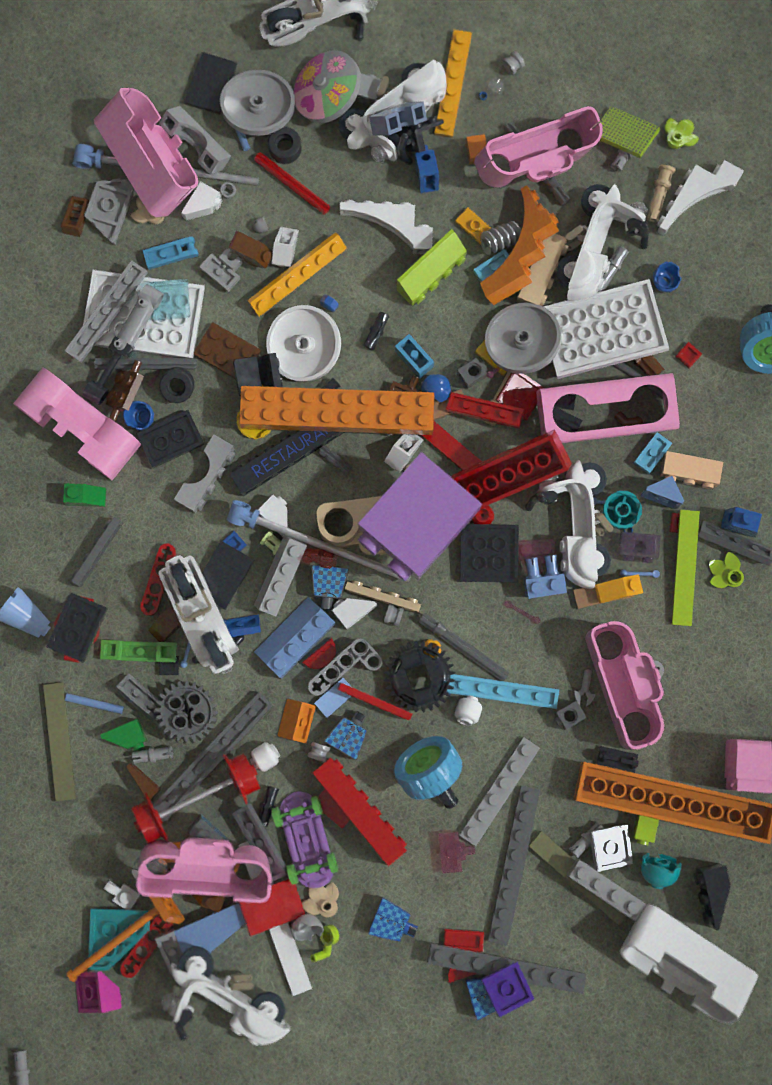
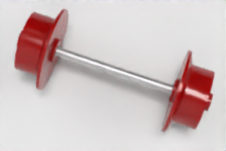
[131,753,260,844]

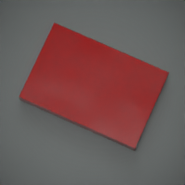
[238,879,305,936]

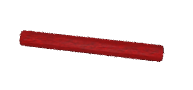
[254,152,330,215]

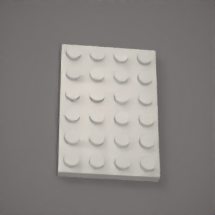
[83,270,205,358]
[544,279,669,379]

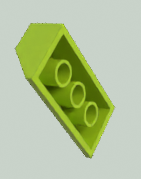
[397,229,467,306]

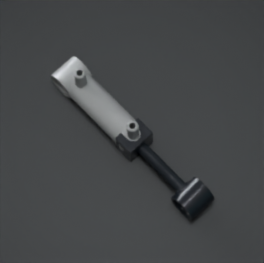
[82,284,164,405]

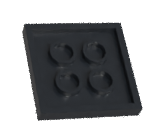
[460,524,519,583]

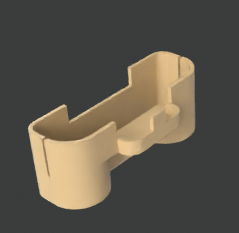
[317,496,387,555]

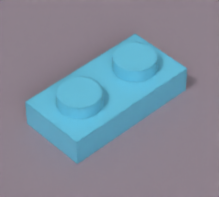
[473,249,509,282]
[634,432,672,474]

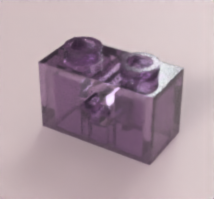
[618,532,661,563]

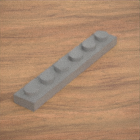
[65,260,148,363]
[460,737,540,846]

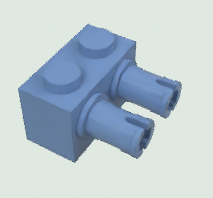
[523,555,567,599]

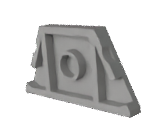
[84,178,135,245]

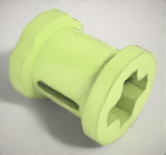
[260,530,281,555]

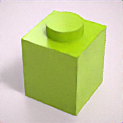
[632,815,659,845]

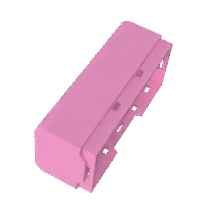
[536,373,679,444]
[724,739,772,793]

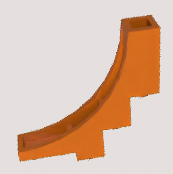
[480,185,559,305]

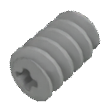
[480,221,521,255]

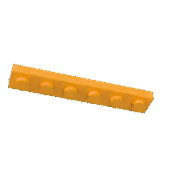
[435,29,472,138]
[247,232,347,317]

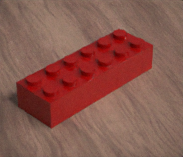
[451,429,572,508]
[313,758,407,866]

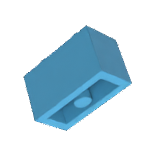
[395,334,434,379]

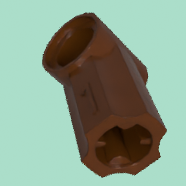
[633,355,665,376]

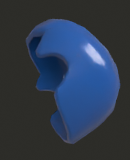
[653,262,682,293]
[421,374,451,402]
[123,401,154,430]

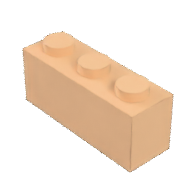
[660,451,723,489]

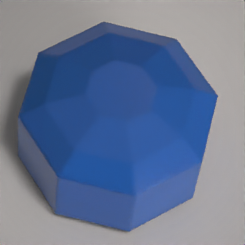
[320,295,339,312]

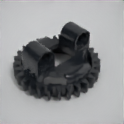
[384,641,456,713]

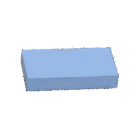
[314,678,351,718]

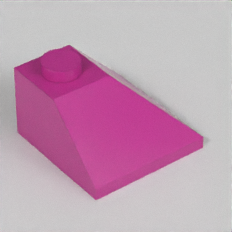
[75,971,122,1013]

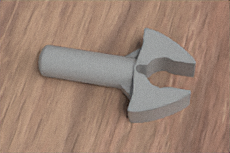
[574,669,595,706]

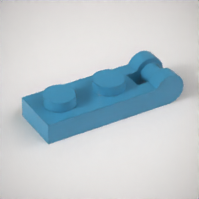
[143,237,199,270]

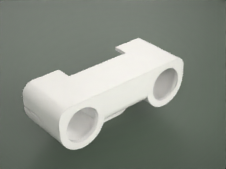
[620,905,758,1023]

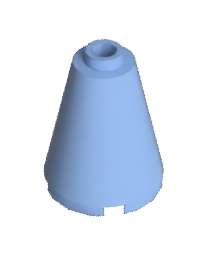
[0,587,51,638]

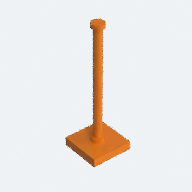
[66,896,185,982]

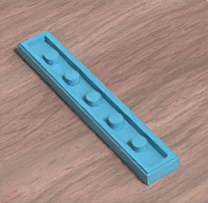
[442,674,559,709]

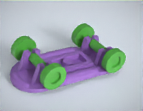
[272,791,338,888]

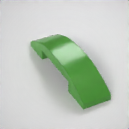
[100,640,177,662]

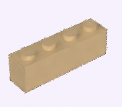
[517,234,569,306]

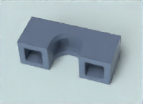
[369,101,427,136]

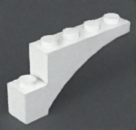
[657,160,744,236]
[340,200,433,254]

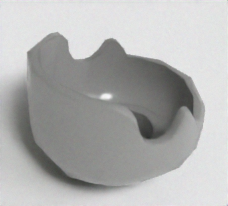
[291,914,324,941]

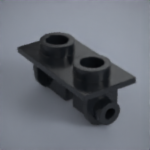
[553,406,583,433]
[596,746,639,773]

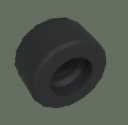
[268,127,302,164]
[159,367,195,403]

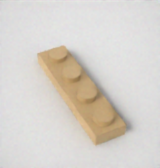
[345,580,421,613]

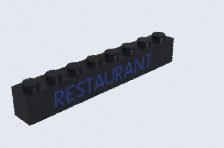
[230,430,345,497]

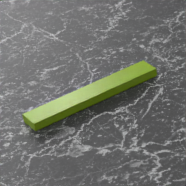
[671,510,700,626]

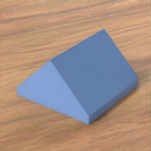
[641,476,684,510]

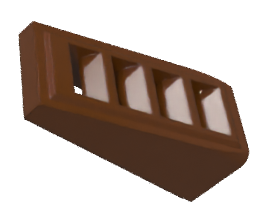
[61,196,90,237]
[127,764,161,801]

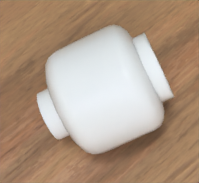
[454,696,482,726]
[250,742,280,772]

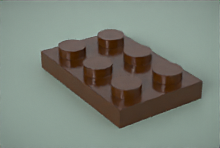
[194,322,261,379]

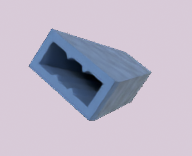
[174,903,245,953]

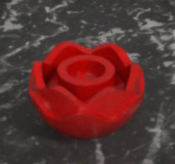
[472,505,494,524]

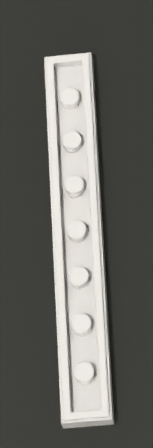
[239,841,312,996]

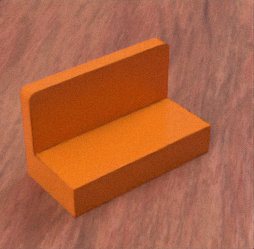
[278,699,316,743]

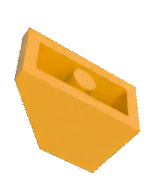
[595,574,643,604]

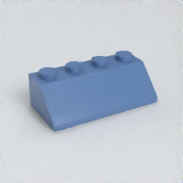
[254,597,335,679]

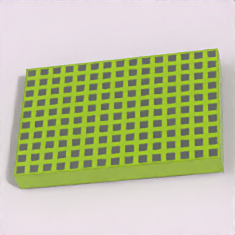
[599,106,660,158]

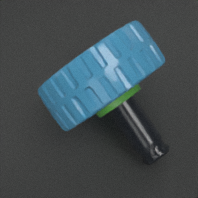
[740,304,772,374]
[394,736,462,809]

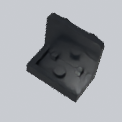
[395,116,444,153]
[233,353,283,397]

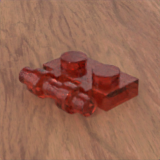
[302,548,338,569]

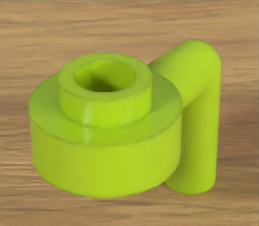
[310,924,339,962]

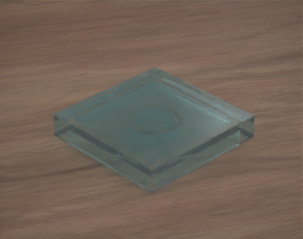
[150,279,191,320]

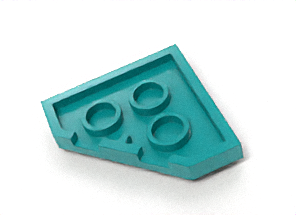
[88,908,150,971]

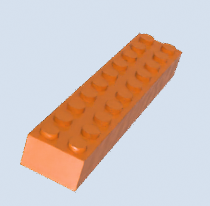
[239,386,434,435]
[573,762,772,844]

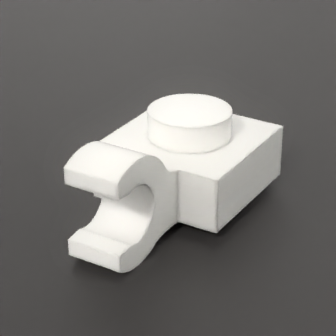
[104,881,141,910]

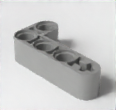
[308,639,382,696]

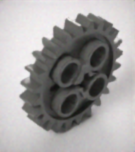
[154,681,218,744]

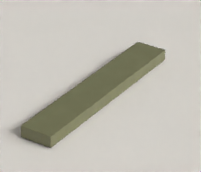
[43,682,76,802]
[529,831,626,926]

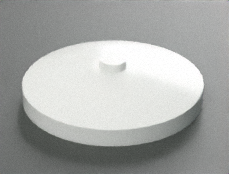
[266,305,341,382]

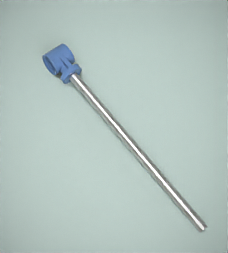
[73,144,259,185]
[227,500,411,582]

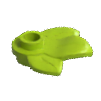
[665,118,699,149]
[709,552,744,589]

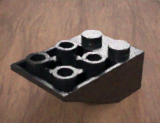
[694,863,731,931]

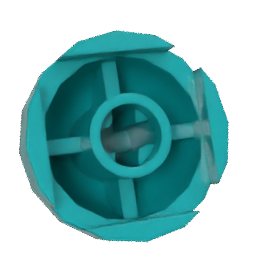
[603,491,642,529]
[641,853,682,889]

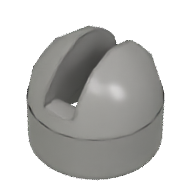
[221,182,236,198]
[253,217,268,233]

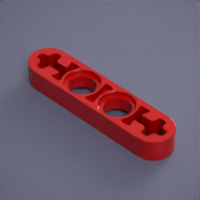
[140,543,176,616]
[120,914,174,978]

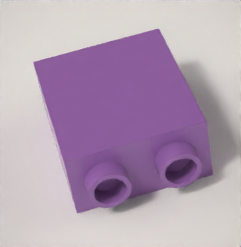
[357,452,482,581]

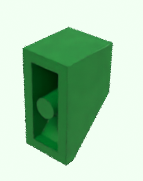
[63,483,106,507]
[100,719,148,751]

